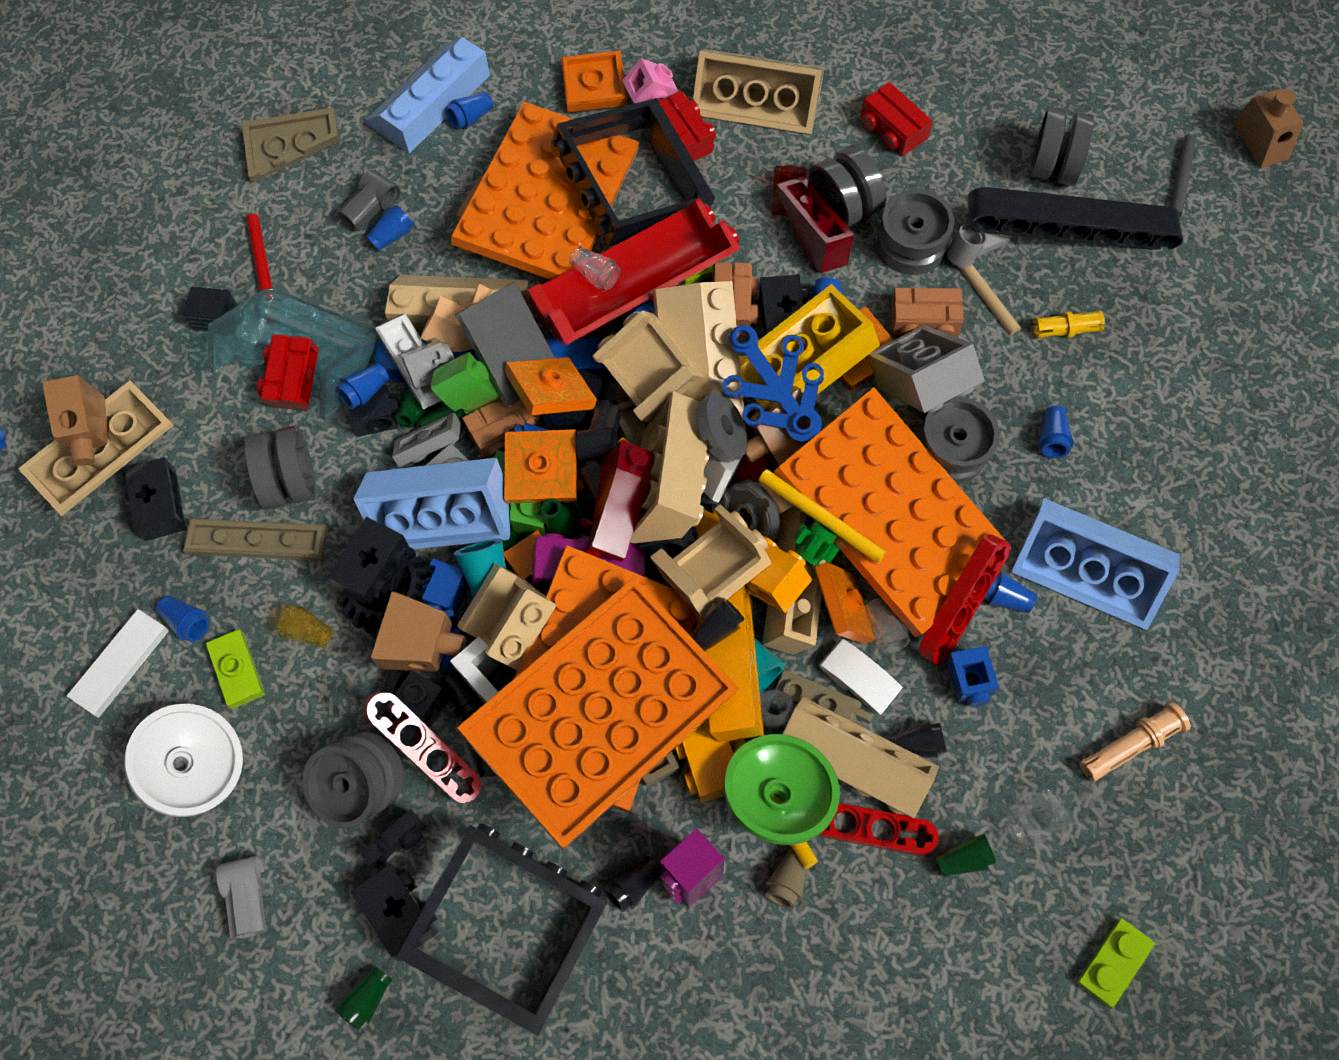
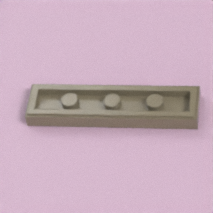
[183,519,328,561]

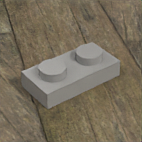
[392,412,461,467]

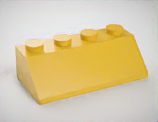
[739,284,880,407]

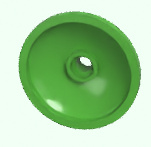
[724,734,840,845]

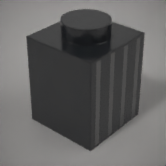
[183,287,241,334]

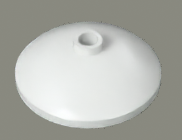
[124,704,243,817]

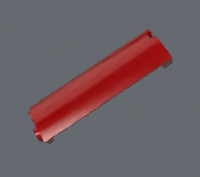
[524,198,740,346]

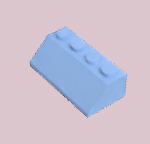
[364,37,490,153]
[353,458,510,549]
[1011,498,1180,630]

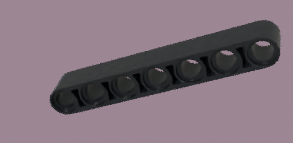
[967,187,1183,250]

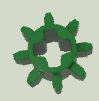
[793,520,839,566]

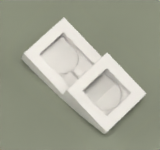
[818,639,903,715]

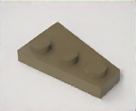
[242,108,340,183]

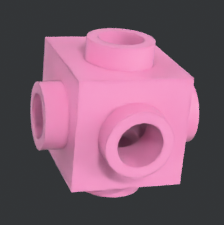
[622,58,678,103]

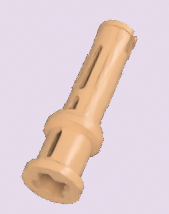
[1079,701,1191,783]

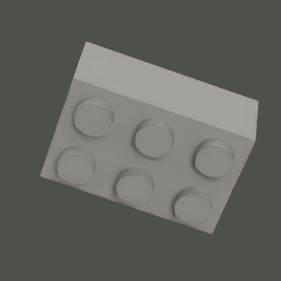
[867,325,985,413]

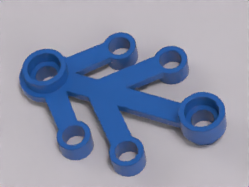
[723,325,824,443]

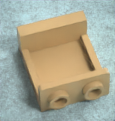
[592,311,704,422]
[650,504,772,619]
[457,563,556,670]

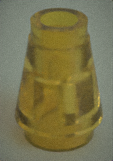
[277,605,335,649]

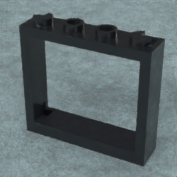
[551,98,715,247]
[395,823,608,1036]

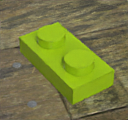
[1076,918,1156,1009]

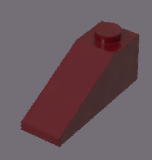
[776,176,854,273]
[589,439,653,562]

